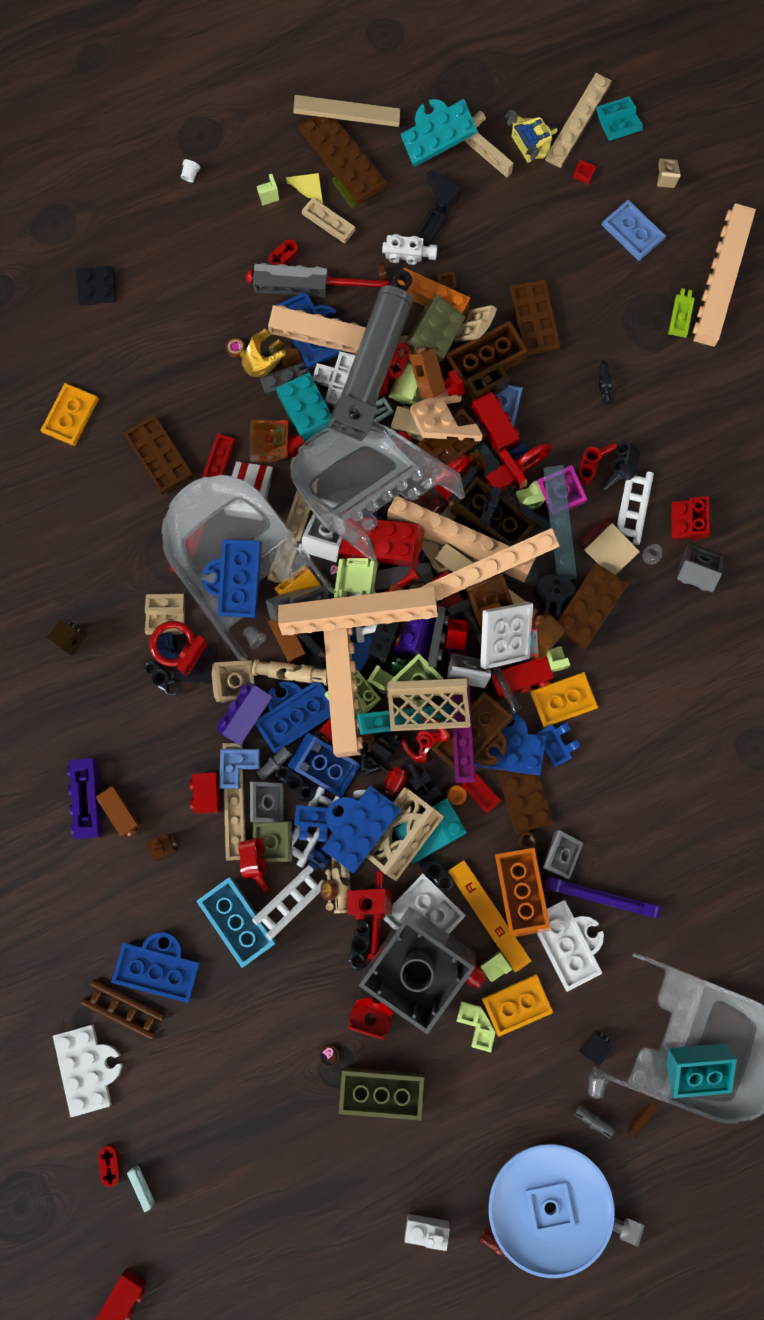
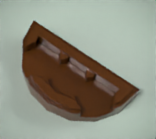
[627,1102,658,1140]

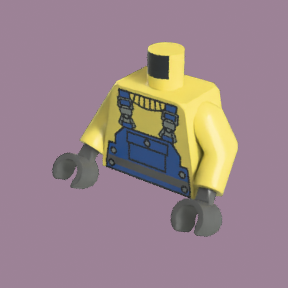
[505,110,557,163]

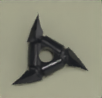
[354,745,389,777]

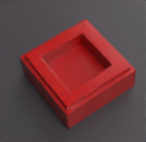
[572,160,597,184]

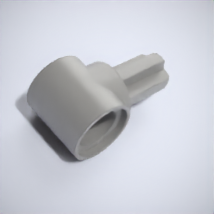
[612,1217,645,1247]

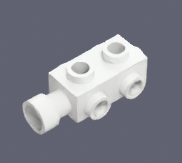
[382,234,438,265]

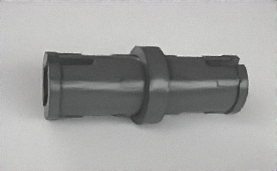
[257,745,293,781]
[574,1104,616,1139]

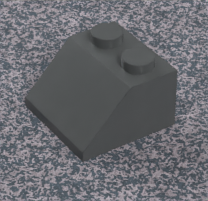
[677,543,724,592]

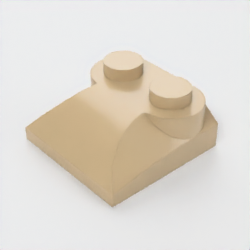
[211,660,254,703]

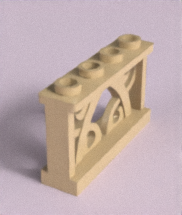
[366,787,444,881]

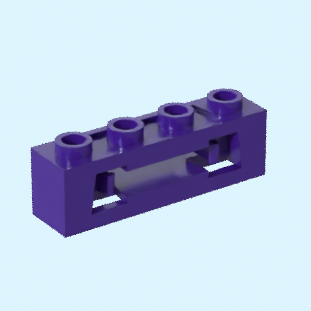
[67,758,102,840]

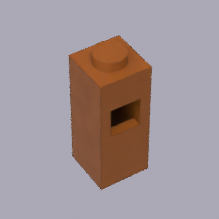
[409,346,446,399]
[268,618,307,664]
[96,786,141,838]

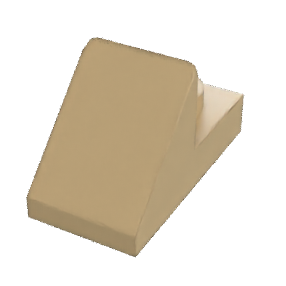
[657,158,680,188]

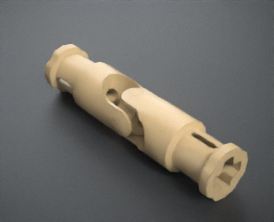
[252,659,328,685]
[330,833,351,913]

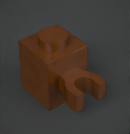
[145,833,178,861]

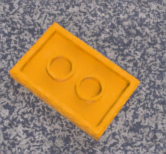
[40,383,99,446]
[530,672,598,728]
[482,974,554,1037]

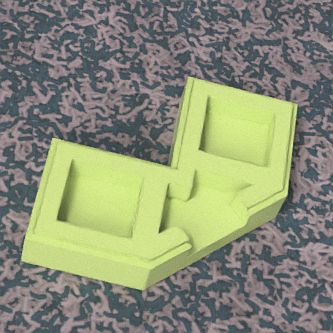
[456,1001,496,1052]

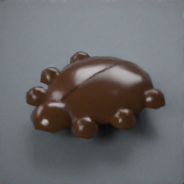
[467,450,486,476]

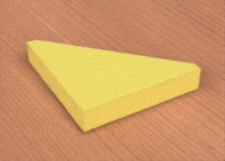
[286,173,323,204]

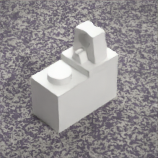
[405,1214,450,1251]

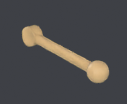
[325,869,334,911]

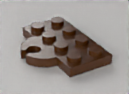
[432,692,514,770]

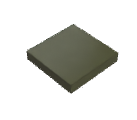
[253,821,292,862]

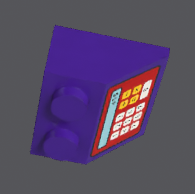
[393,618,436,657]

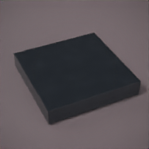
[296,633,326,668]
[174,642,217,685]

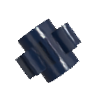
[307,846,331,870]

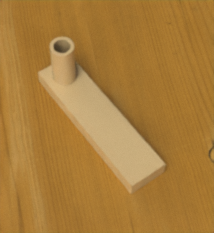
[464,111,513,178]

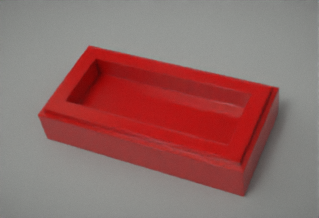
[461,772,501,814]

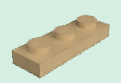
[302,197,356,244]

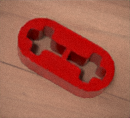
[268,239,298,265]
[387,343,411,379]
[98,1144,121,1187]

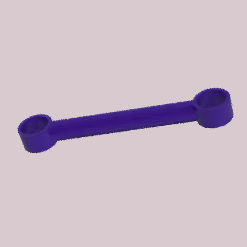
[543,876,662,919]

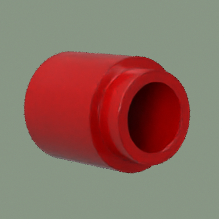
[382,767,407,797]
[465,963,487,989]

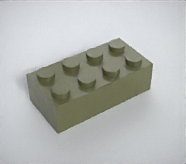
[339,1067,424,1120]

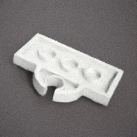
[537,900,604,992]
[53,1024,123,1117]

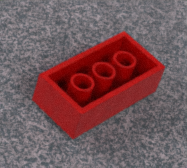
[339,517,424,568]

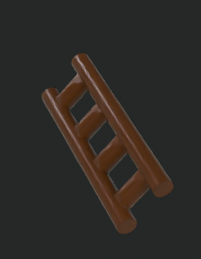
[81,979,165,1040]

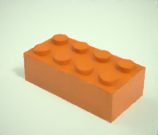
[495,848,550,938]

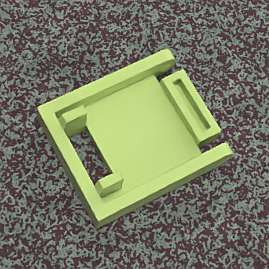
[334,558,378,598]

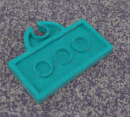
[400,99,479,167]

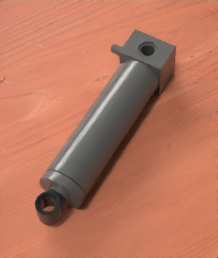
[327,270,413,441]

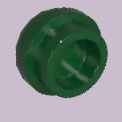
[388,653,407,673]

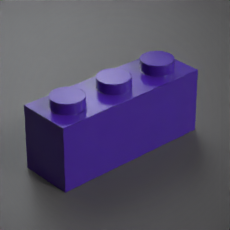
[216,681,272,745]

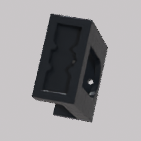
[367,622,399,667]

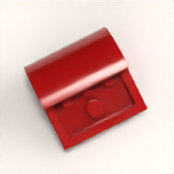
[672,496,710,541]

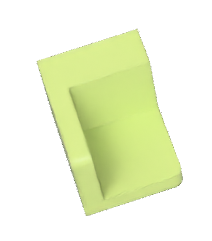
[257,174,279,205]
[515,481,545,510]
[543,646,570,672]
[367,665,394,694]
[479,952,512,982]

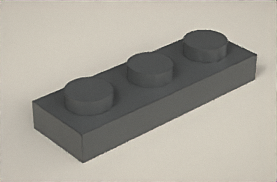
[429,606,449,668]

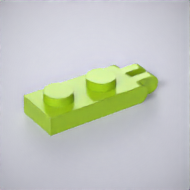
[668,288,695,338]

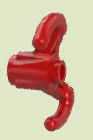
[400,716,450,763]

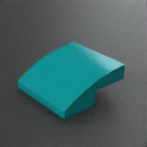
[596,96,643,141]

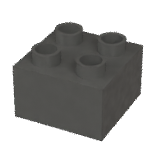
[359,907,476,1034]

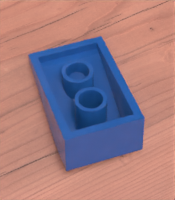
[287,732,361,798]

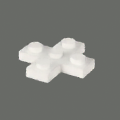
[313,351,356,406]

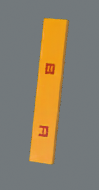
[448,860,531,972]

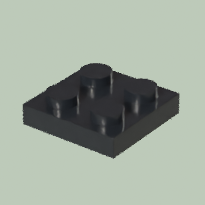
[76,266,116,306]

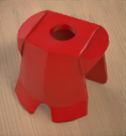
[348,997,393,1040]

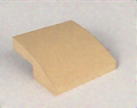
[454,305,497,343]
[585,524,640,575]
[145,594,185,635]

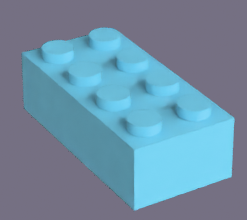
[196,877,277,968]

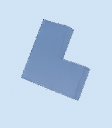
[219,749,260,789]

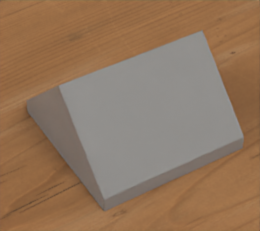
[447,653,491,688]
[250,782,284,823]
[541,830,584,879]

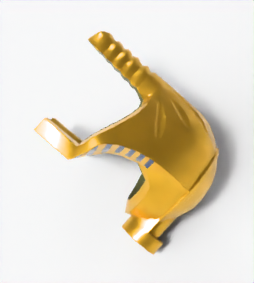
[240,329,286,378]

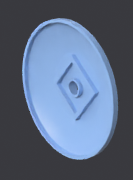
[488,1144,614,1278]

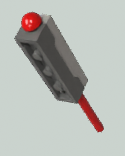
[246,263,389,297]

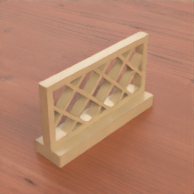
[387,678,471,731]

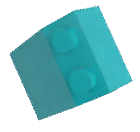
[393,799,467,864]

